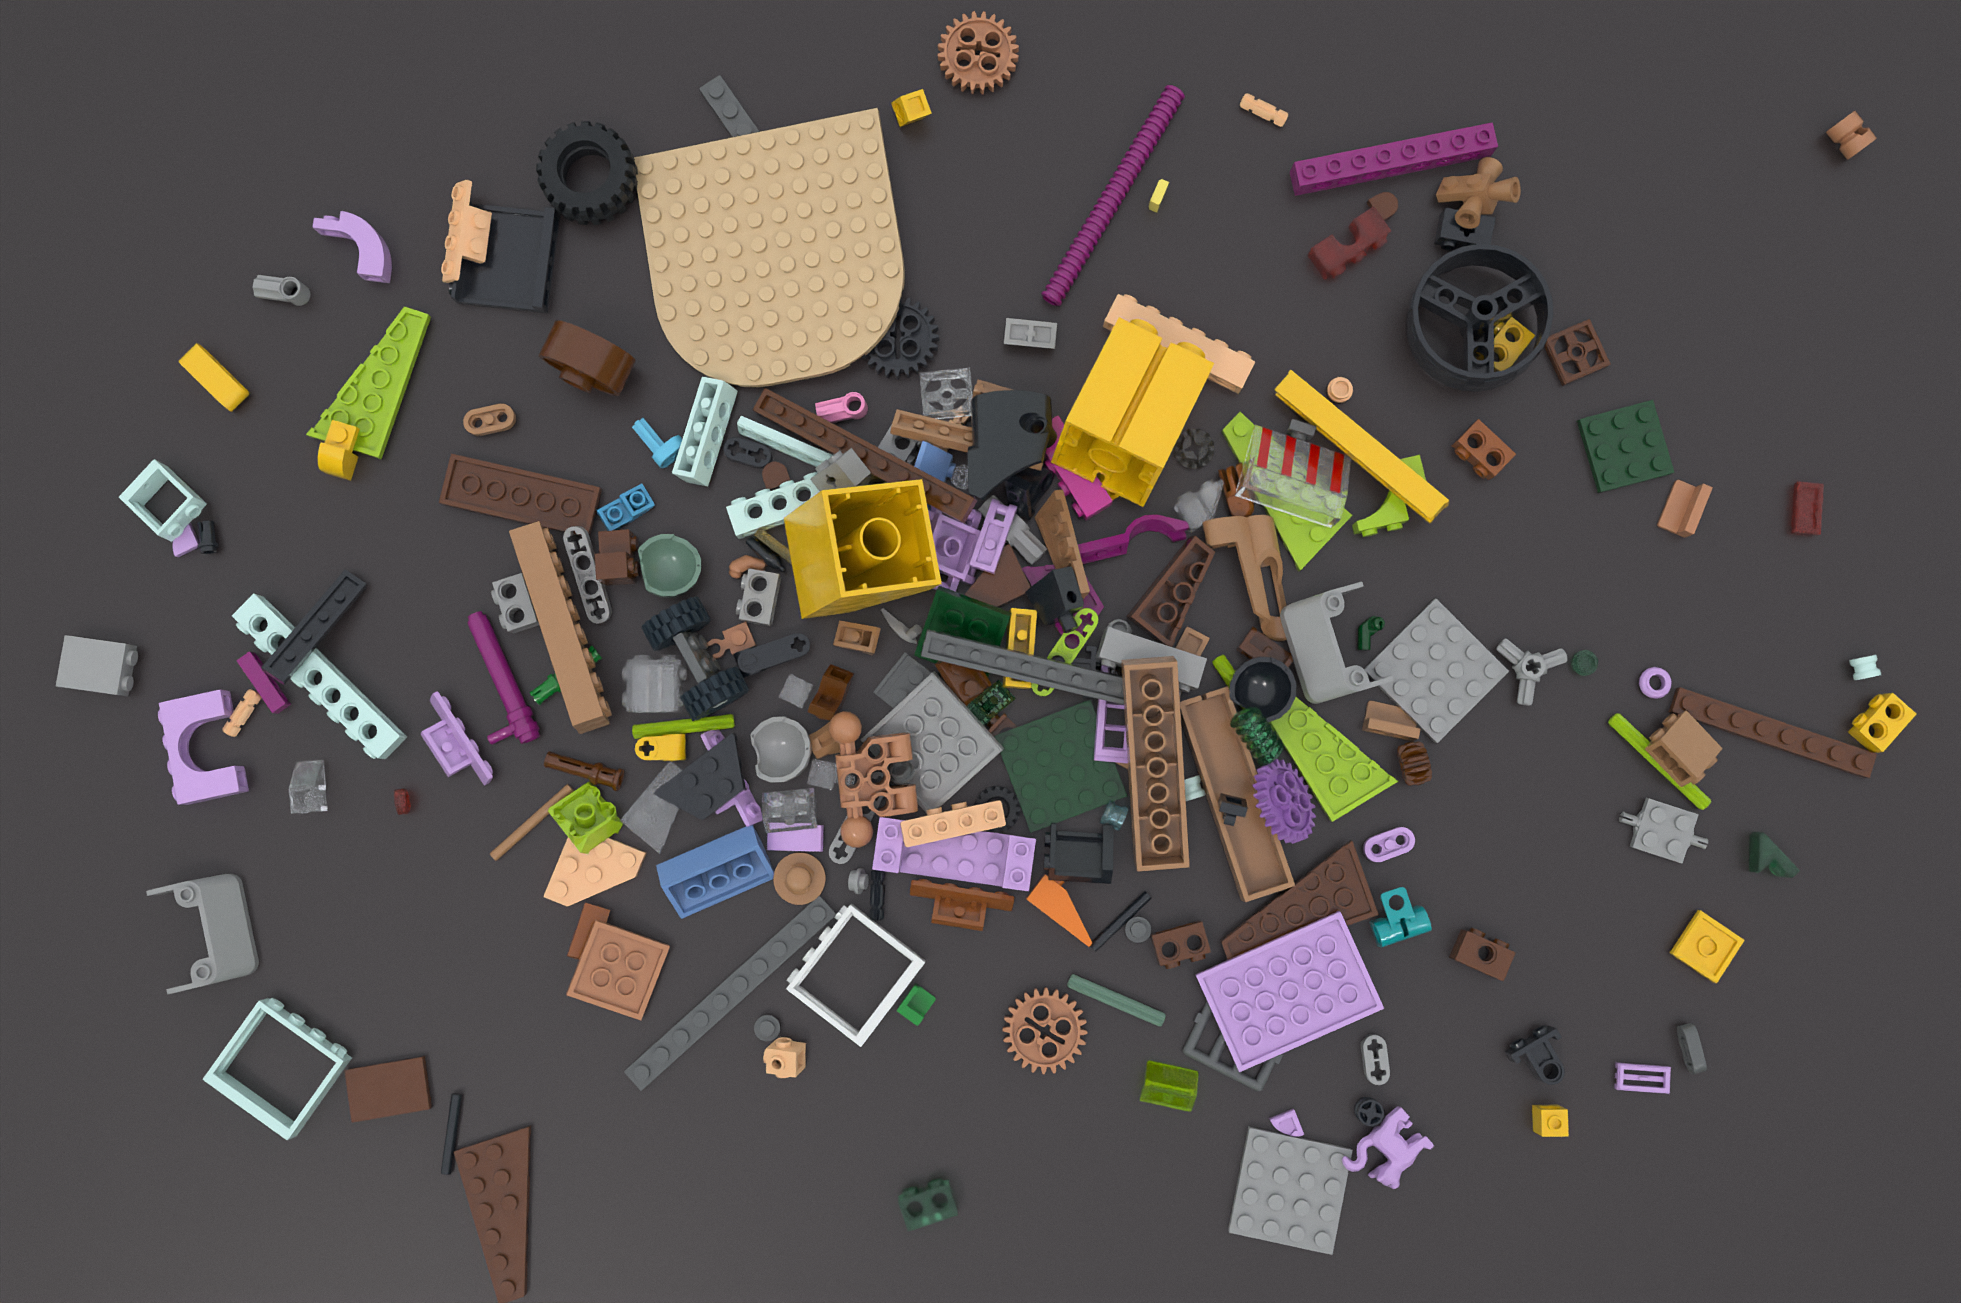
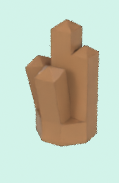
[809,722,840,759]

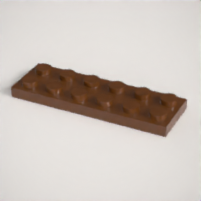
[439,454,602,537]

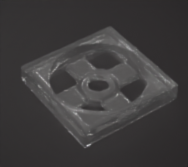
[919,367,973,419]

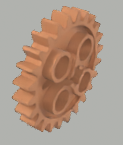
[938,11,1019,94]
[1002,987,1087,1074]

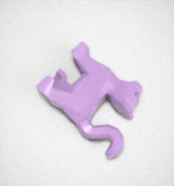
[1342,1106,1434,1189]

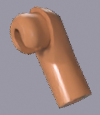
[729,555,767,579]

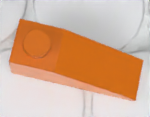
[1026,873,1092,947]

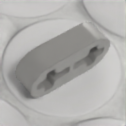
[1361,1034,1390,1085]

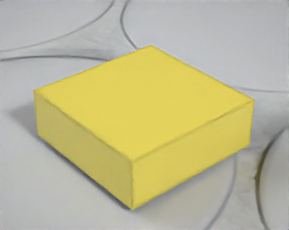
[1149,179,1169,213]

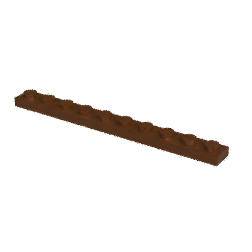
[753,388,977,524]

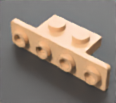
[441,180,492,283]
[900,801,1006,847]

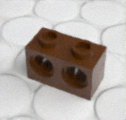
[1150,920,1211,969]

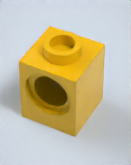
[891,89,932,127]
[1532,1105,1569,1137]

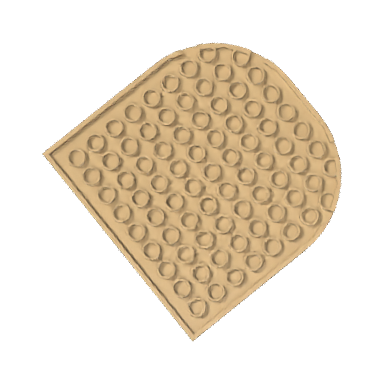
[634,108,905,387]

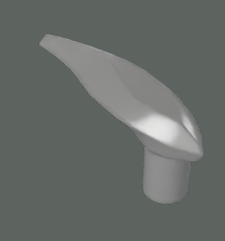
[881,608,922,644]

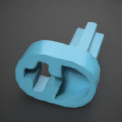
[632,418,682,468]

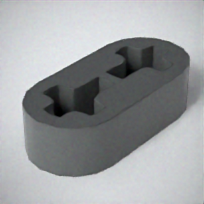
[1677,1023,1707,1075]

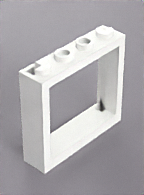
[786,904,926,1047]

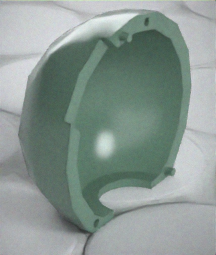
[638,534,701,598]

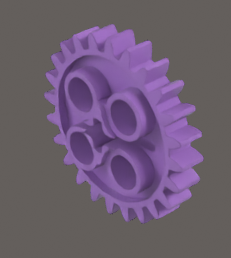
[1253,759,1316,844]

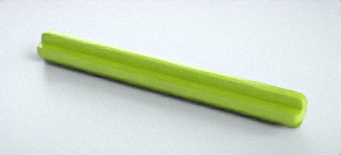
[1608,713,1711,810]

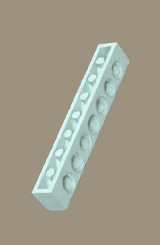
[232,594,407,759]

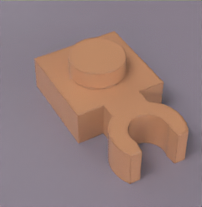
[708,622,757,659]

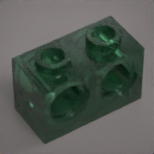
[898,1178,959,1232]

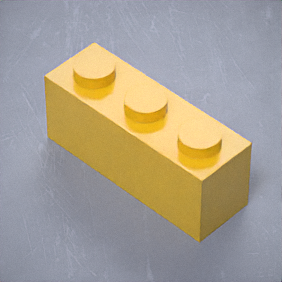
[1003,608,1037,689]

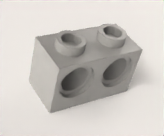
[736,569,782,627]
[491,573,539,634]

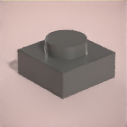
[1285,419,1317,442]

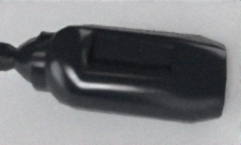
[746,536,786,572]

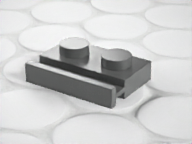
[873,652,931,709]

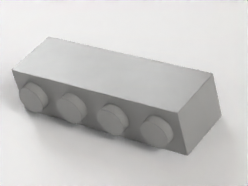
[1095,627,1207,693]

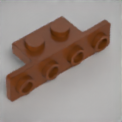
[910,879,1015,931]

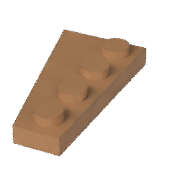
[1035,489,1090,599]

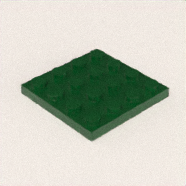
[994,700,1127,833]

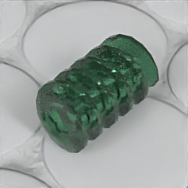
[1230,707,1284,766]

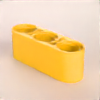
[179,343,250,412]

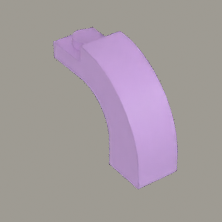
[313,211,392,283]

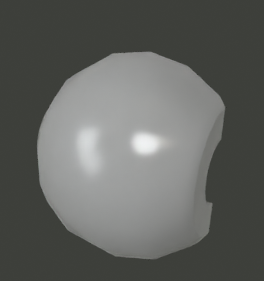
[750,717,812,782]

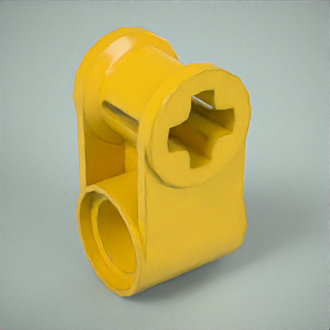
[635,734,686,761]

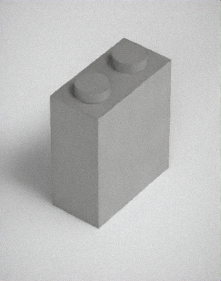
[56,635,138,696]

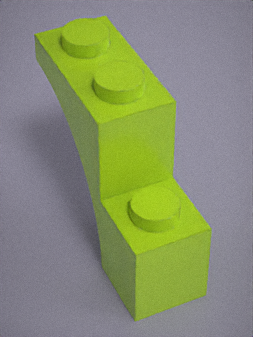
[1352,455,1426,537]

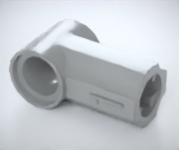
[252,275,310,306]

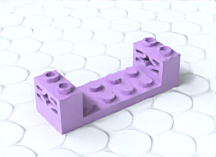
[872,817,1036,891]

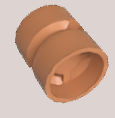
[1826,111,1877,160]

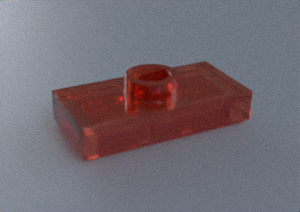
[1791,482,1824,536]

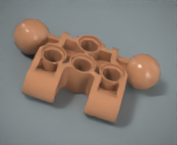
[829,711,918,848]

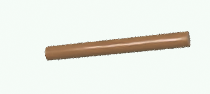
[490,784,574,861]

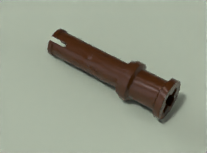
[544,751,625,791]

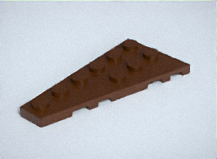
[1220,840,1379,960]
[454,1125,531,1303]

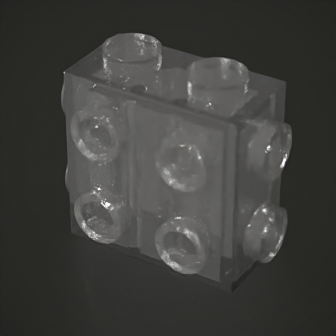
[622,655,687,713]

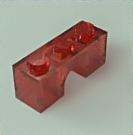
[1307,206,1391,280]

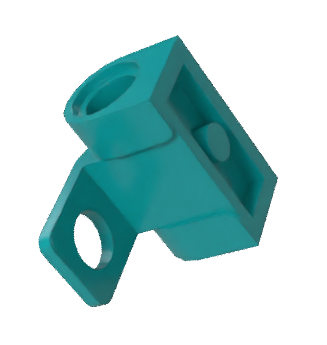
[1369,887,1432,948]

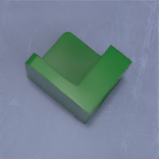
[897,983,936,1026]

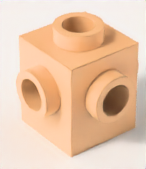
[763,1037,806,1078]

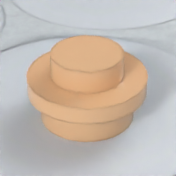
[1327,377,1353,403]

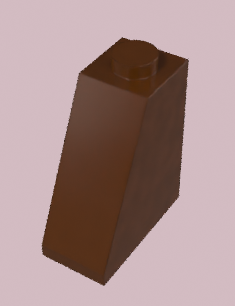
[965,544,1030,608]

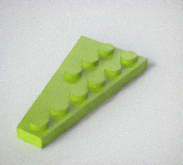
[306,307,431,459]

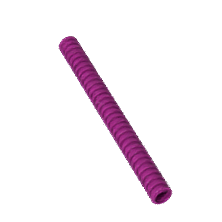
[1041,85,1185,306]

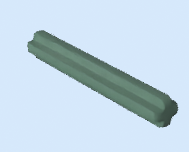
[1067,974,1166,1026]

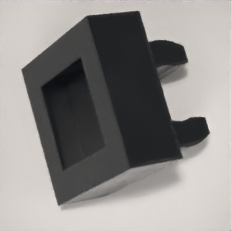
[1218,793,1248,826]

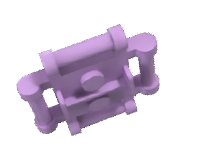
[928,506,981,592]

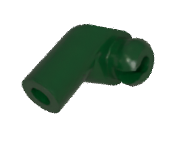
[1358,616,1385,650]

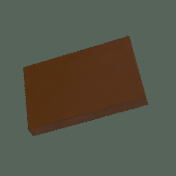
[344,1056,432,1123]

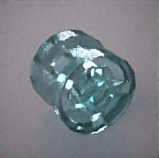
[1099,800,1129,831]

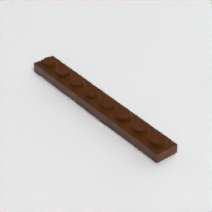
[1669,687,1877,778]

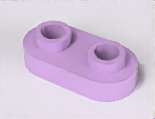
[1363,827,1415,862]

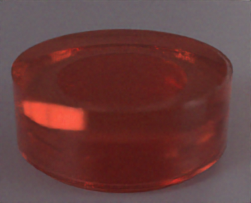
[394,788,411,815]

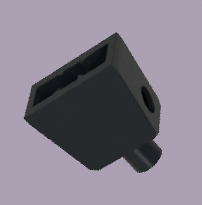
[1025,566,1084,634]

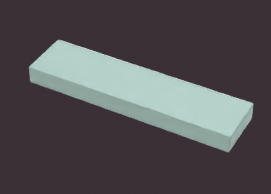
[737,416,833,467]

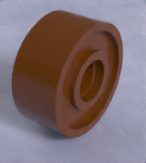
[538,320,636,396]

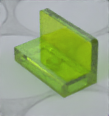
[1140,1061,1198,1112]

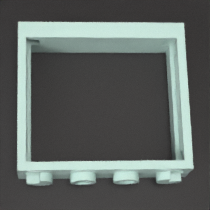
[202,998,352,1140]

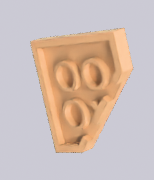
[543,838,647,906]

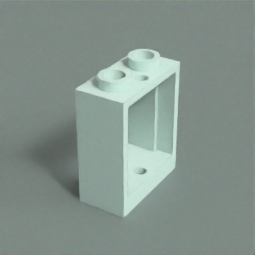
[119,459,207,542]

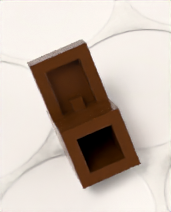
[808,664,854,721]

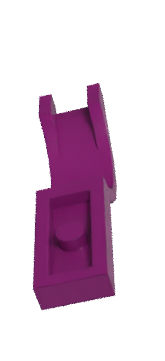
[1078,514,1189,564]

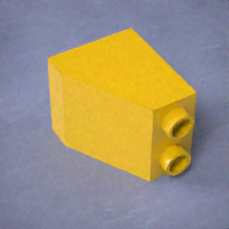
[784,479,942,619]

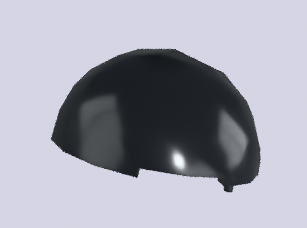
[1229,657,1296,723]

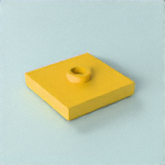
[1670,910,1745,984]

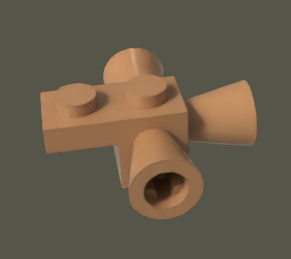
[1436,157,1521,229]

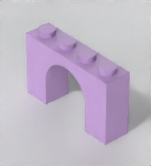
[158,690,249,805]

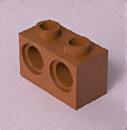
[1451,419,1516,480]

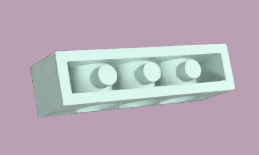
[672,377,738,487]
[726,472,820,539]

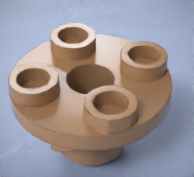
[773,853,826,905]

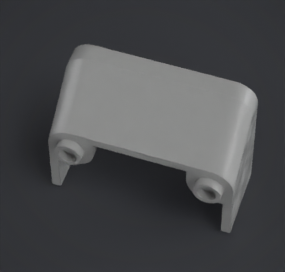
[1280,582,1394,704]
[146,874,259,995]

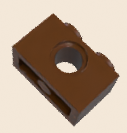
[1449,927,1516,982]

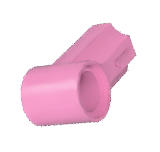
[815,392,868,423]

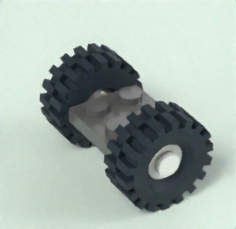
[641,596,750,721]

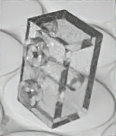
[762,788,817,833]

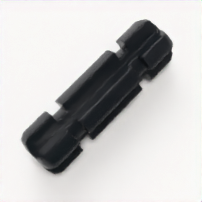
[870,870,885,921]

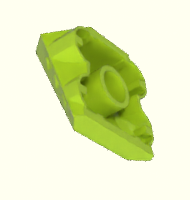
[548,782,623,854]

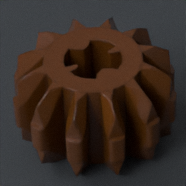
[1397,741,1432,786]

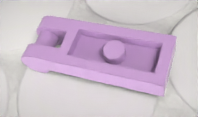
[969,499,1017,574]

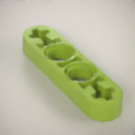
[1031,608,1098,696]

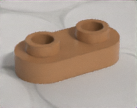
[463,404,516,436]

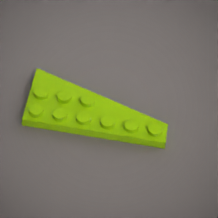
[1222,412,1352,571]
[1269,697,1398,822]

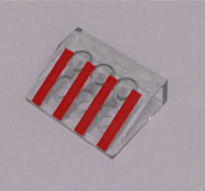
[1235,425,1351,528]

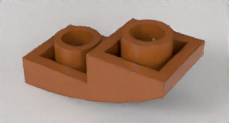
[567,903,610,960]

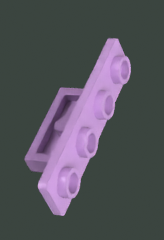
[421,691,493,786]
[701,730,764,827]

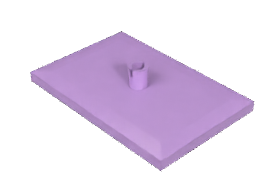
[1195,911,1384,1072]

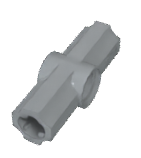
[978,495,1047,565]

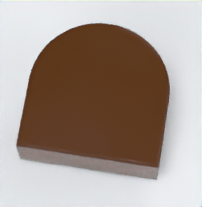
[1367,192,1398,224]
[762,462,791,491]

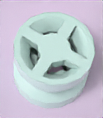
[1849,655,1881,680]
[1184,775,1206,801]

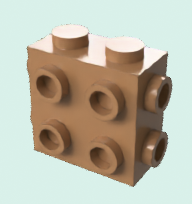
[1645,710,1723,787]

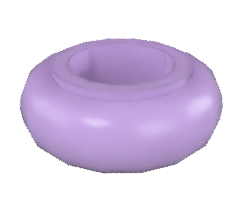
[1639,667,1672,699]

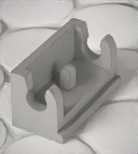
[1004,318,1057,349]

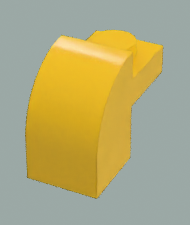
[318,420,360,481]

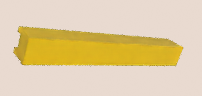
[1274,370,1449,523]

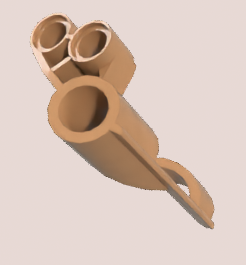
[1202,515,1287,642]

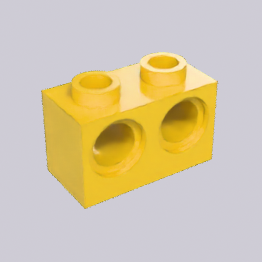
[1476,317,1535,372]
[1848,693,1916,753]

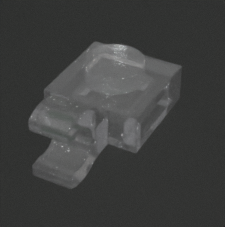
[807,759,856,790]

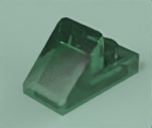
[1749,832,1800,878]

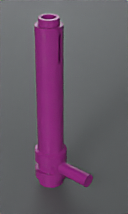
[467,611,540,745]

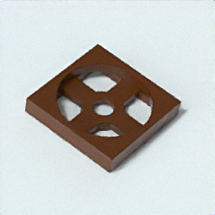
[1544,319,1611,386]

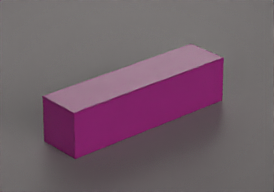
[236,651,291,714]

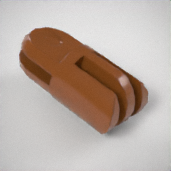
[1218,462,1254,517]

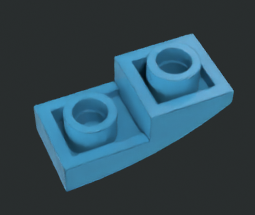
[597,484,655,531]

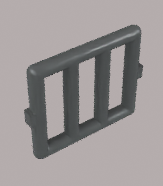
[1183,1001,1283,1092]

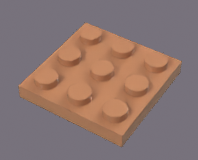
[566,919,670,1020]

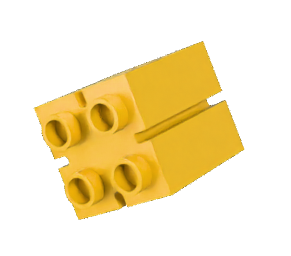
[1051,317,1214,507]

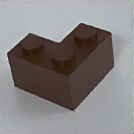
[594,529,640,586]

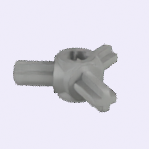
[1496,639,1567,706]

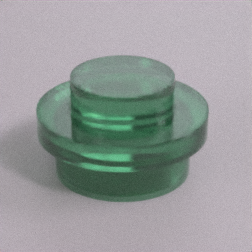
[1571,650,1598,676]

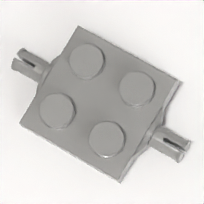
[1619,798,1708,863]

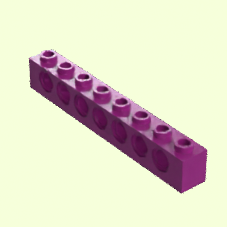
[1290,122,1498,196]

